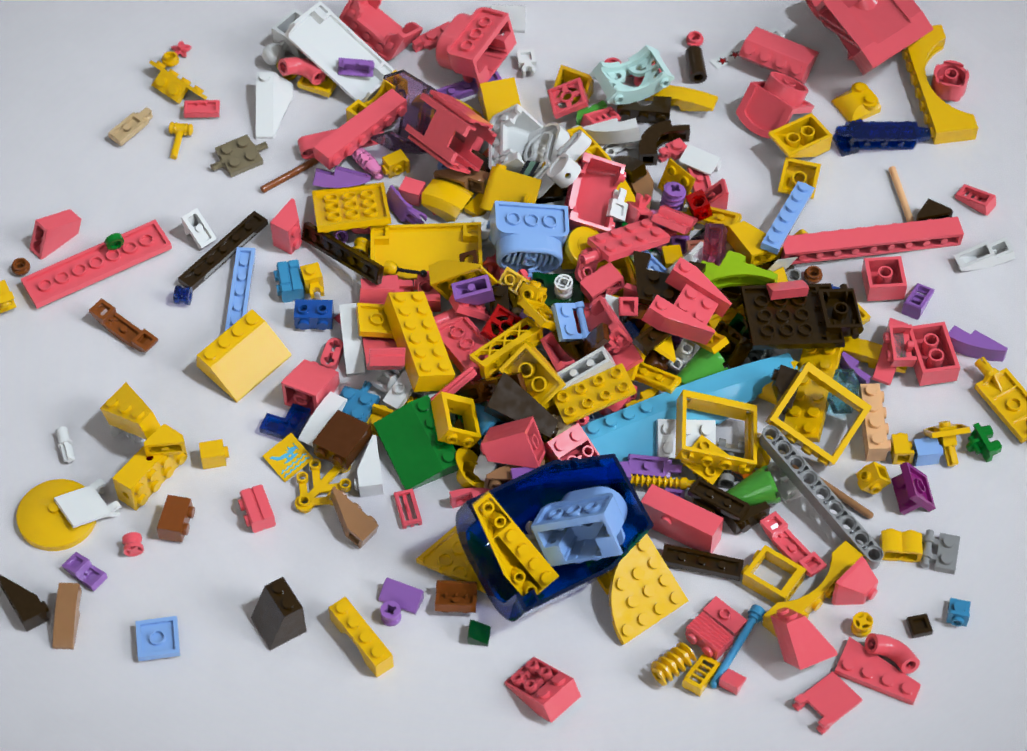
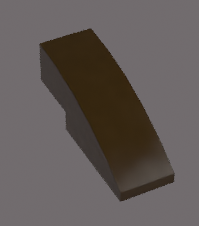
[611,156,647,183]

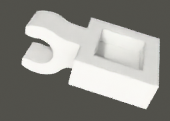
[606,188,628,222]

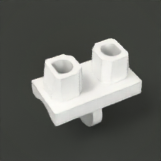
[668,338,701,373]

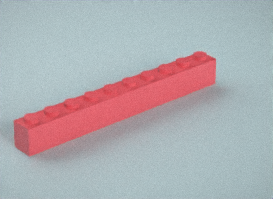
[781,217,964,265]

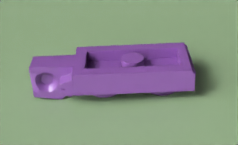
[627,454,682,478]

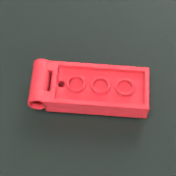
[433,308,495,382]

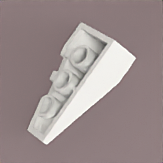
[256,72,293,139]

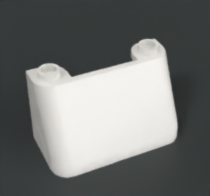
[488,103,543,177]

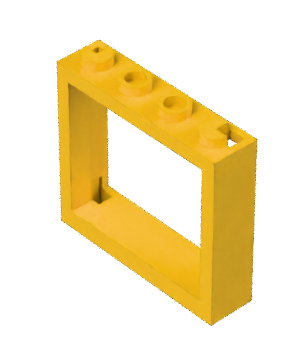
[765,362,872,467]
[675,389,757,474]

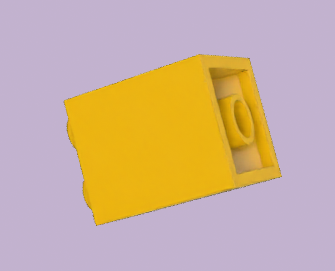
[477,77,521,122]

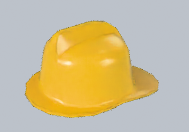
[455,447,484,488]

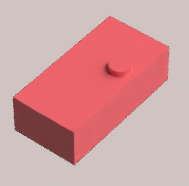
[639,484,724,553]

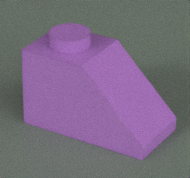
[451,274,495,305]

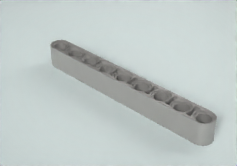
[759,425,884,570]

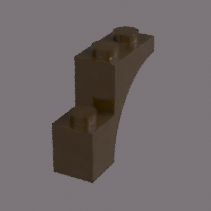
[693,499,770,535]

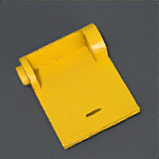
[479,163,542,212]

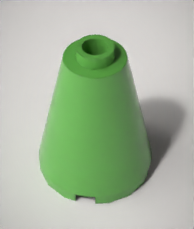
[676,347,728,387]
[726,465,781,506]

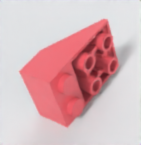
[545,423,605,490]
[504,657,581,723]

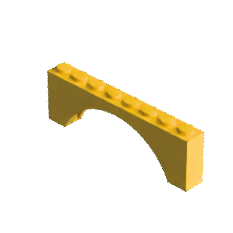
[902,25,978,145]

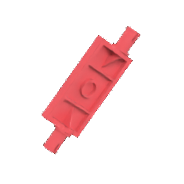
[579,218,677,266]

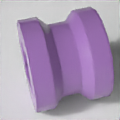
[380,601,401,627]

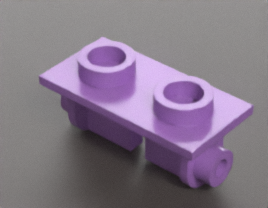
[338,58,374,77]

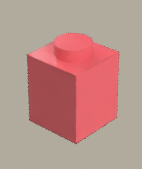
[398,176,426,207]

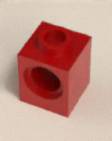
[685,189,713,222]

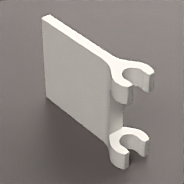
[54,479,122,528]

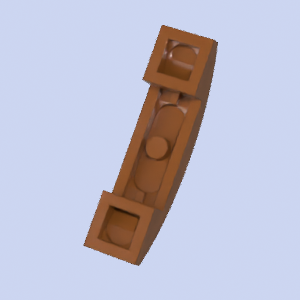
[89,298,159,353]

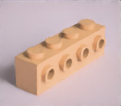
[858,383,891,462]

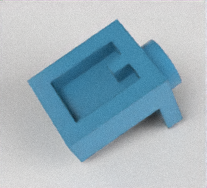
[946,598,971,627]

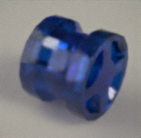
[173,285,193,305]

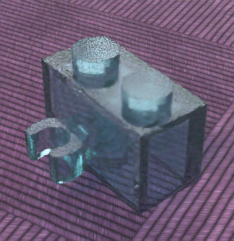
[827,369,860,414]

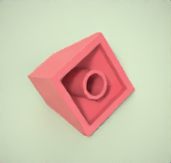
[831,556,878,605]

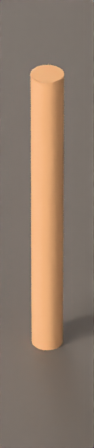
[888,166,914,222]

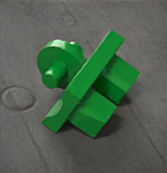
[966,423,1002,463]

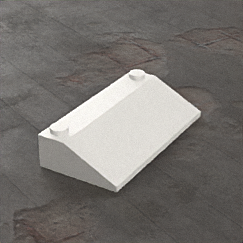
[284,1,394,102]

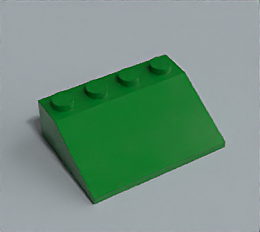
[373,395,459,490]

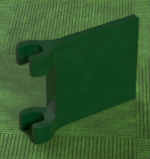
[532,272,584,308]

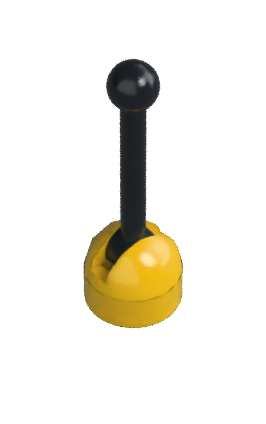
[383,261,427,277]

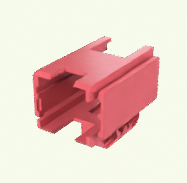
[404,90,497,174]

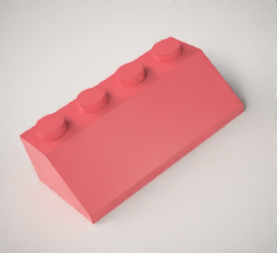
[739,27,819,84]

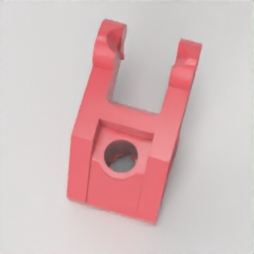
[805,0,933,75]

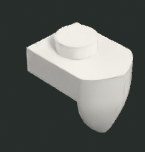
[371,370,399,394]

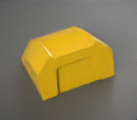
[421,179,474,222]

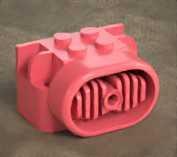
[436,7,517,89]

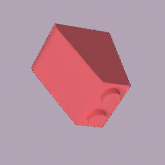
[281,359,340,415]
[480,416,547,468]
[771,607,838,670]

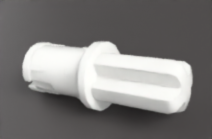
[56,426,75,463]

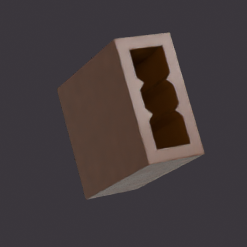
[312,410,372,470]

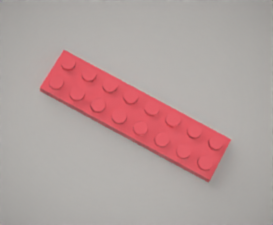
[21,219,172,309]

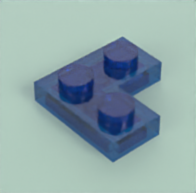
[259,404,311,440]

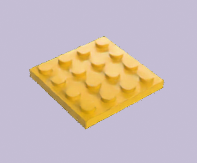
[312,182,391,233]

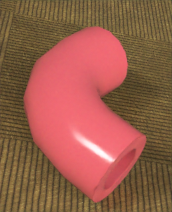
[278,57,326,85]
[865,633,920,674]

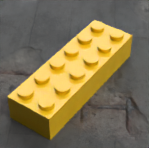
[383,291,456,392]

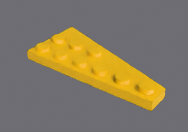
[416,522,545,613]

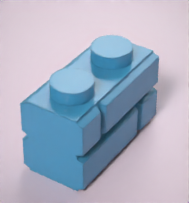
[274,259,305,303]

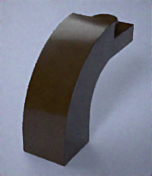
[638,120,690,166]

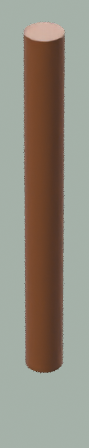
[260,157,320,193]

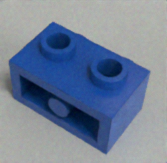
[294,299,334,330]

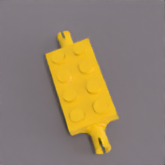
[974,357,1027,444]

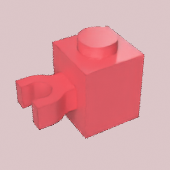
[625,193,653,224]

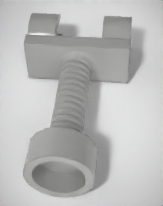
[718,438,745,488]

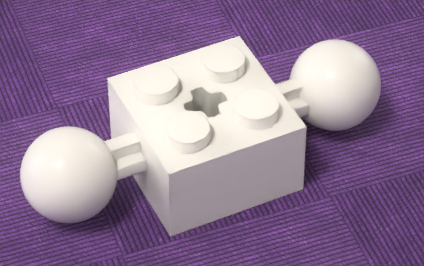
[262,6,329,66]

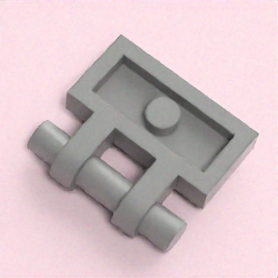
[921,530,960,575]

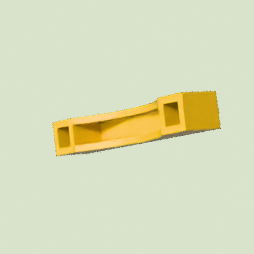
[762,540,864,637]

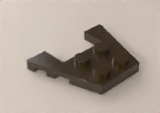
[633,251,706,305]

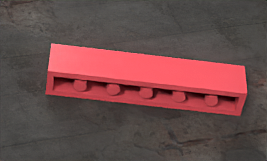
[314,89,407,170]

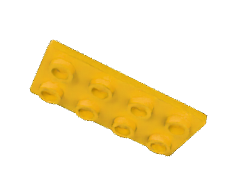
[553,363,637,425]

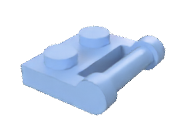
[551,301,590,342]

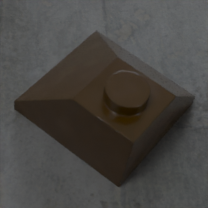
[771,365,798,414]

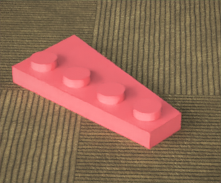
[834,637,921,705]

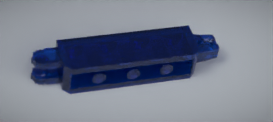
[832,121,931,150]

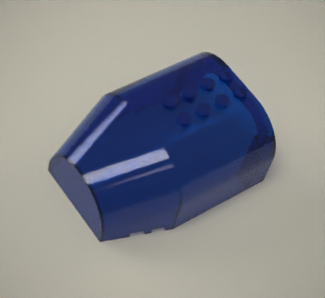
[456,454,654,622]

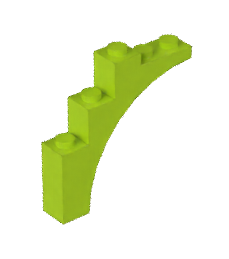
[701,250,778,289]

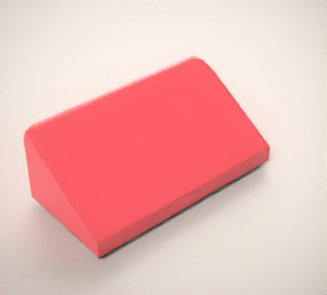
[766,280,809,300]

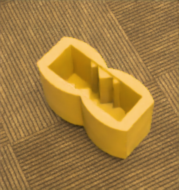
[879,528,923,562]

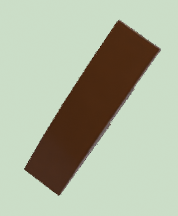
[455,372,527,403]

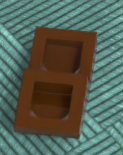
[583,323,610,356]

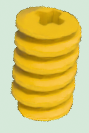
[651,642,696,686]

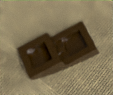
[552,330,585,361]

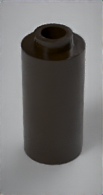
[685,46,707,84]

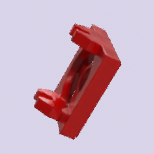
[480,304,529,347]

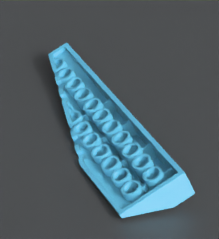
[581,353,798,462]

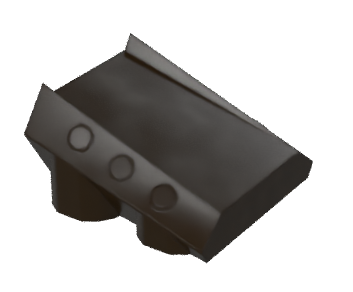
[715,321,752,369]

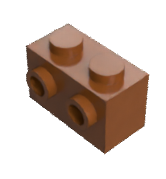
[157,495,195,542]

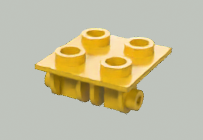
[657,158,696,208]
[680,435,728,485]

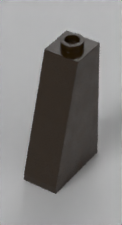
[484,372,559,443]

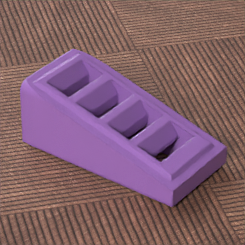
[902,283,935,320]

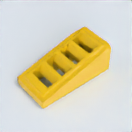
[682,654,721,697]

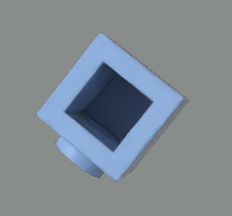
[912,437,943,466]

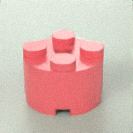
[931,60,969,102]

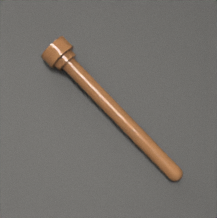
[792,465,873,519]

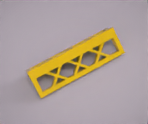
[469,316,543,379]

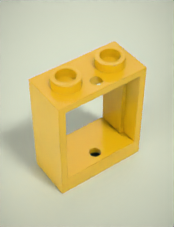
[431,391,482,448]
[741,545,807,604]

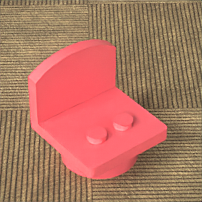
[736,71,814,139]

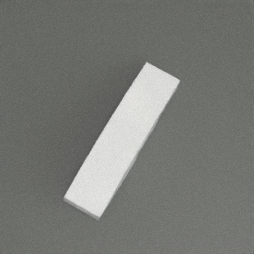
[339,303,366,376]

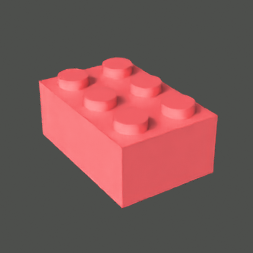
[909,322,960,386]

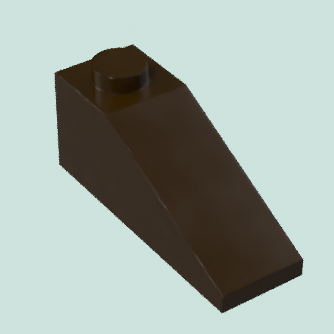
[0,575,49,632]

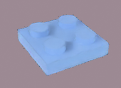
[135,616,180,661]

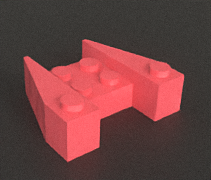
[641,257,732,345]

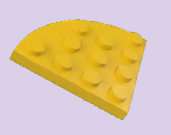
[609,531,689,645]

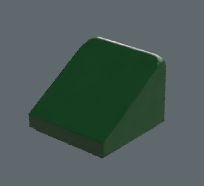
[467,620,491,646]

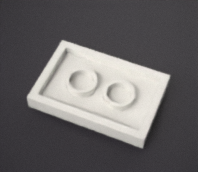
[656,419,716,459]

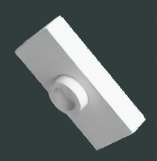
[382,370,413,410]

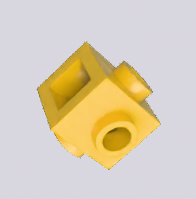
[517,280,547,305]
[856,462,891,495]

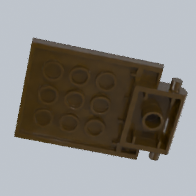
[740,283,864,350]

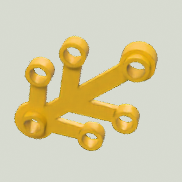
[295,458,352,513]

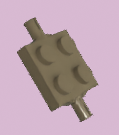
[210,134,268,178]

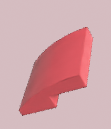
[651,205,698,235]

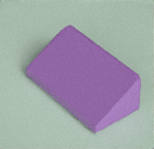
[378,577,424,615]

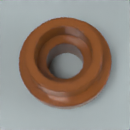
[11,258,30,275]
[804,266,823,283]

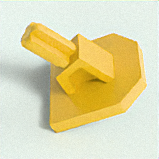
[923,421,971,467]

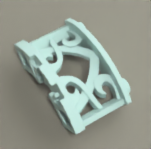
[590,45,675,105]

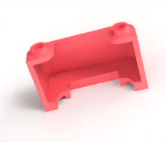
[339,0,423,61]
[564,152,626,234]
[540,295,633,372]

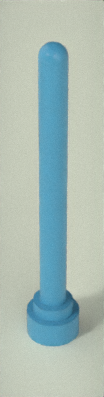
[709,604,766,688]

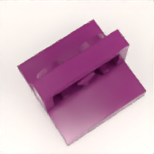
[891,461,936,515]

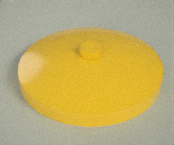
[16,479,97,551]

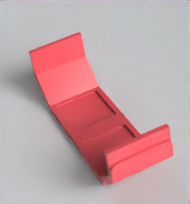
[359,288,406,370]

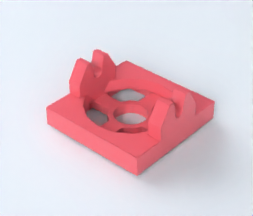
[548,77,589,119]

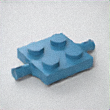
[339,381,380,423]

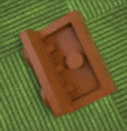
[435,580,477,613]

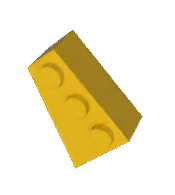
[100,382,161,440]

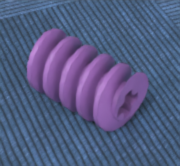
[659,182,686,211]

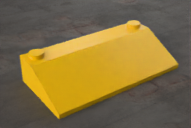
[370,222,483,280]

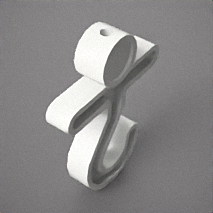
[523,122,592,199]

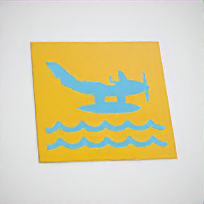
[263,433,313,482]

